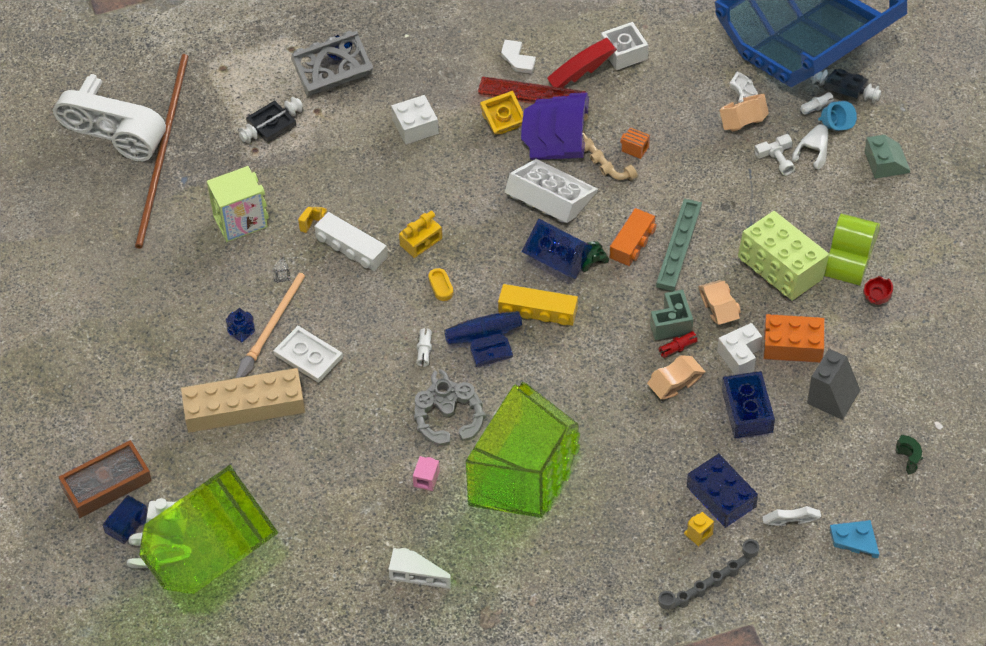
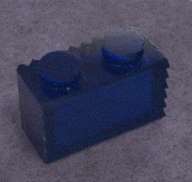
[102,495,148,544]

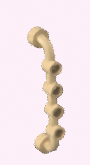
[583,114,638,181]

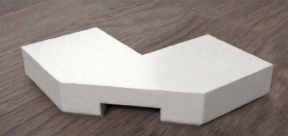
[501,40,536,74]

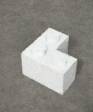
[717,323,762,379]

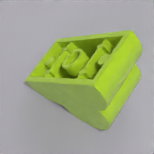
[824,213,880,286]

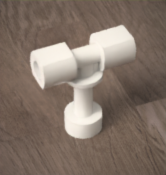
[754,134,795,176]

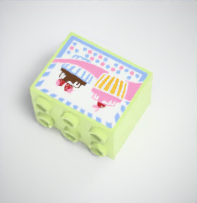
[207,166,269,242]

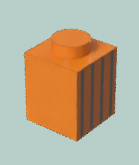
[620,128,650,159]

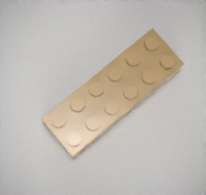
[181,368,305,433]

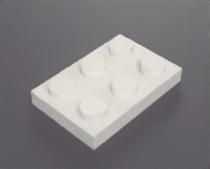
[273,326,343,383]

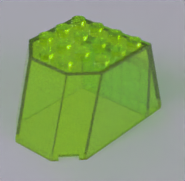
[466,382,580,518]
[139,465,279,595]

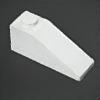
[389,548,451,589]

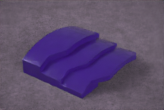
[521,93,589,160]

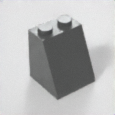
[807,349,860,420]

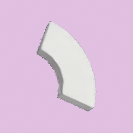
[729,72,758,103]
[763,506,821,526]

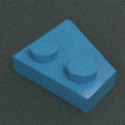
[829,520,879,558]

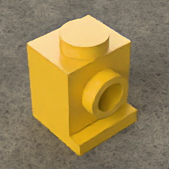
[684,512,714,546]

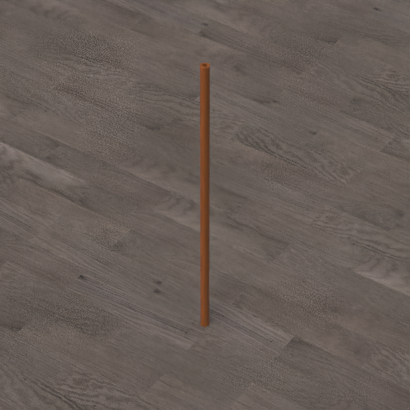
[135,54,188,249]

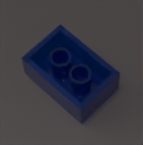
[521,218,592,279]
[721,371,775,438]
[686,453,758,528]

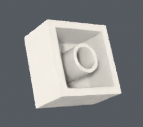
[601,22,648,70]
[391,95,439,144]

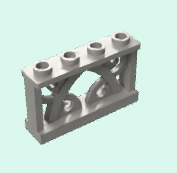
[291,31,373,97]

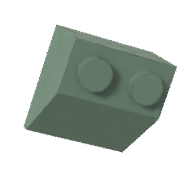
[864,135,910,179]

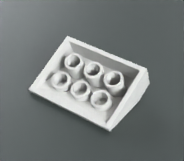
[505,159,598,223]

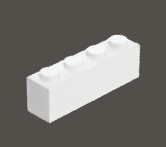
[315,212,388,271]

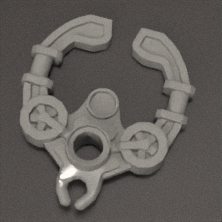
[413,369,486,446]

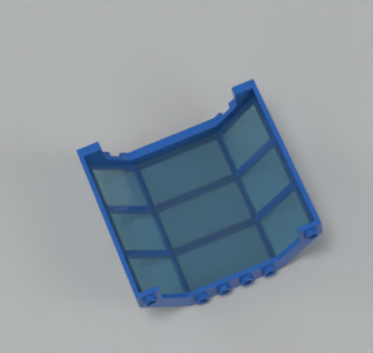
[715,0,907,87]

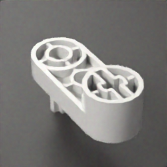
[53,74,166,162]

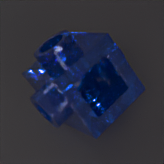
[226,308,255,343]

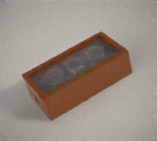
[59,440,151,519]

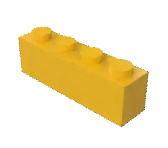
[498,284,578,326]

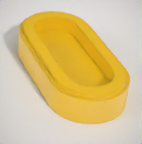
[428,268,453,301]

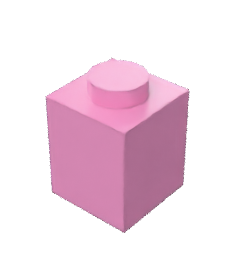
[413,456,440,491]

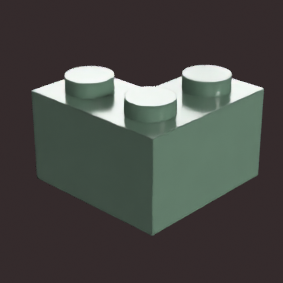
[650,290,693,340]

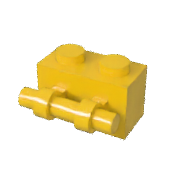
[399,211,443,258]

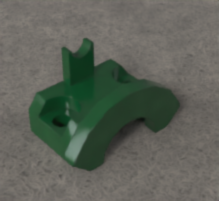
[572,241,609,273]
[895,435,923,475]

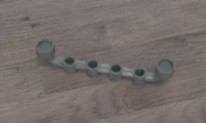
[658,539,759,610]

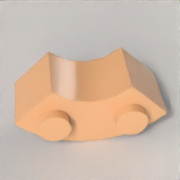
[719,94,769,131]
[698,280,741,325]
[647,355,705,399]

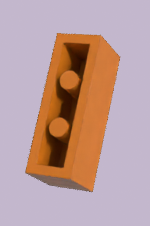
[609,208,657,266]

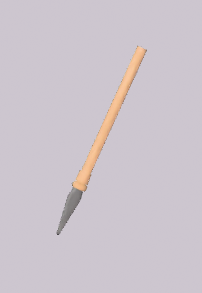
[235,273,305,378]

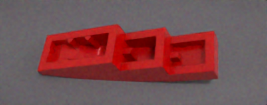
[547,38,617,92]

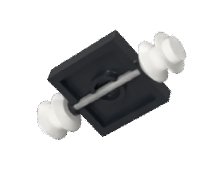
[810,69,881,103]
[239,97,303,144]

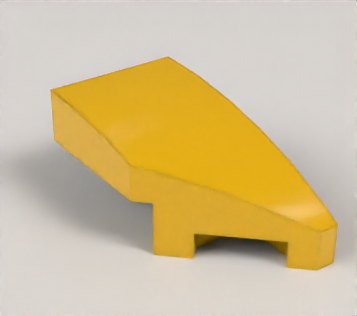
[298,207,327,233]

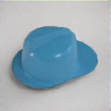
[818,101,857,131]

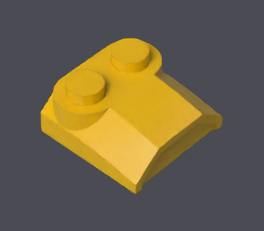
[480,91,523,134]

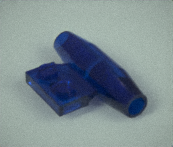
[444,311,522,367]

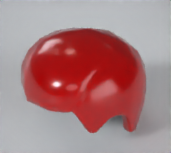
[863,276,893,305]

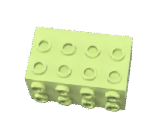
[738,211,829,301]

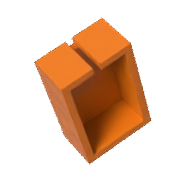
[763,314,824,363]

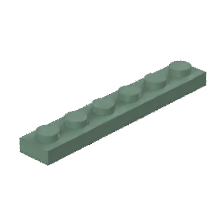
[656,198,702,291]

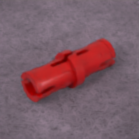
[658,331,698,358]

